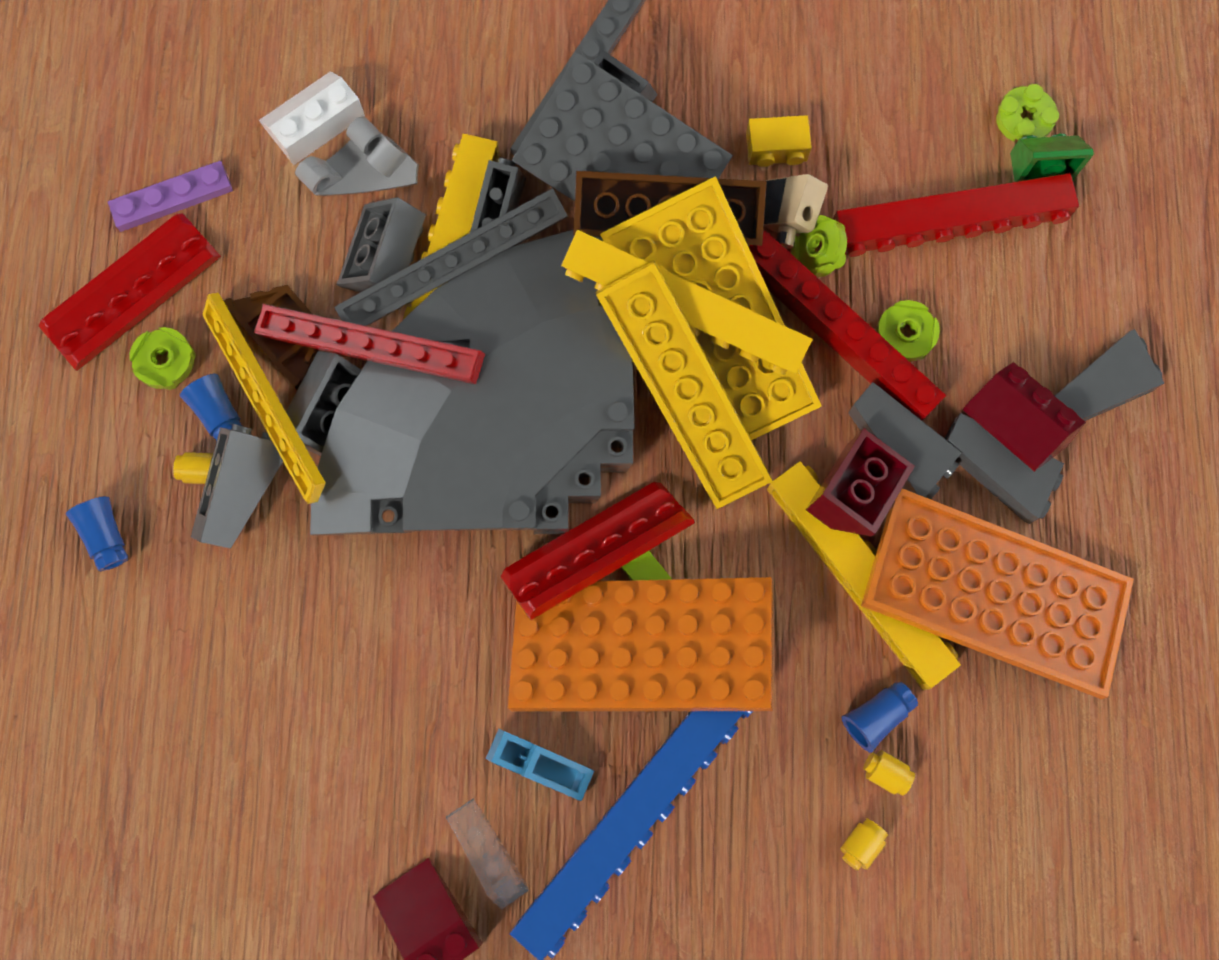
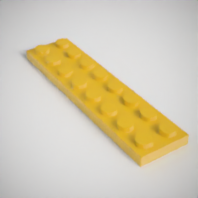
[596,260,772,509]

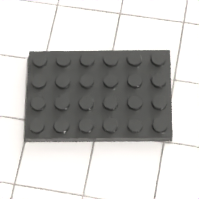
[512,53,733,201]

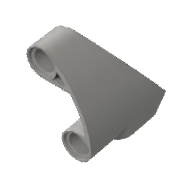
[295,116,419,196]

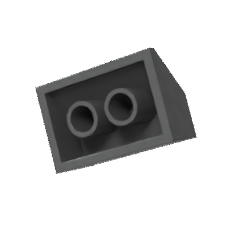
[336,197,426,293]
[286,351,361,456]

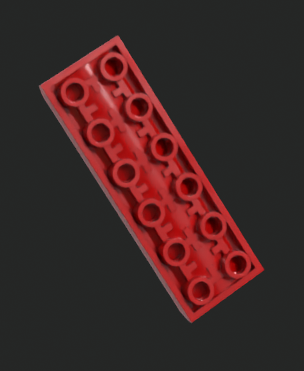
[38,213,221,371]
[500,482,695,620]

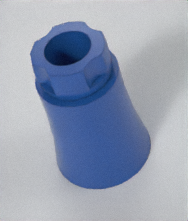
[180,373,242,441]
[66,496,128,572]
[841,681,918,753]

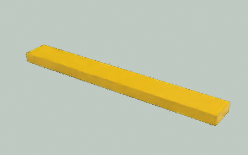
[202,292,326,504]

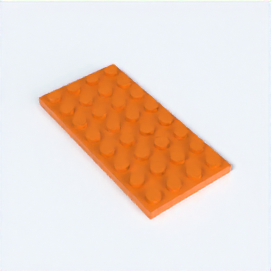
[861,488,1134,699]
[508,577,773,711]

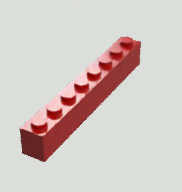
[833,173,1079,257]
[748,230,947,421]

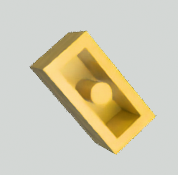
[746,115,812,167]

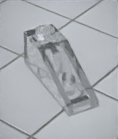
[446,799,529,910]

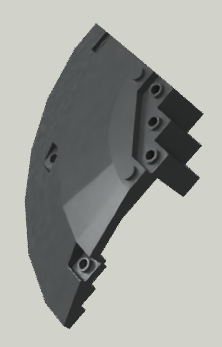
[310,229,634,536]

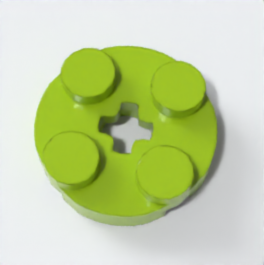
[996,84,1059,141]
[791,215,847,278]
[876,300,940,362]
[129,327,196,390]

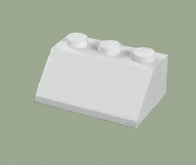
[259,71,365,165]

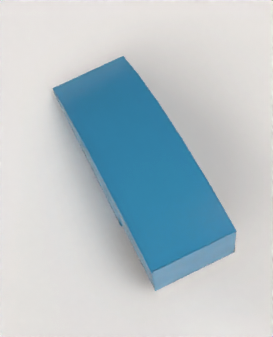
[485,729,594,801]

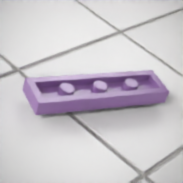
[107,160,233,232]

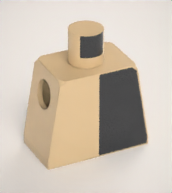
[764,174,828,249]

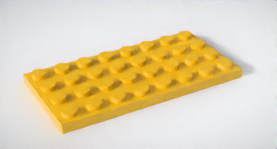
[600,176,822,440]

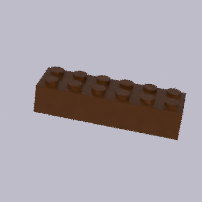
[573,171,767,246]

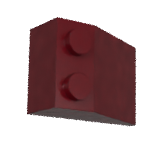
[372,858,483,960]

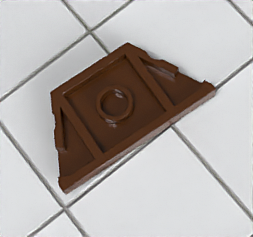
[224,285,319,390]

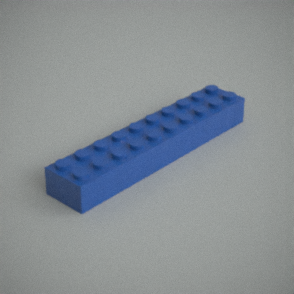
[510,711,753,960]

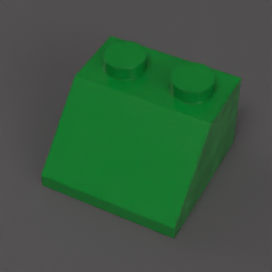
[1010,133,1094,182]

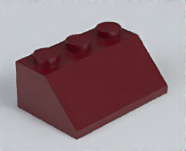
[963,362,1086,472]
[806,428,915,536]

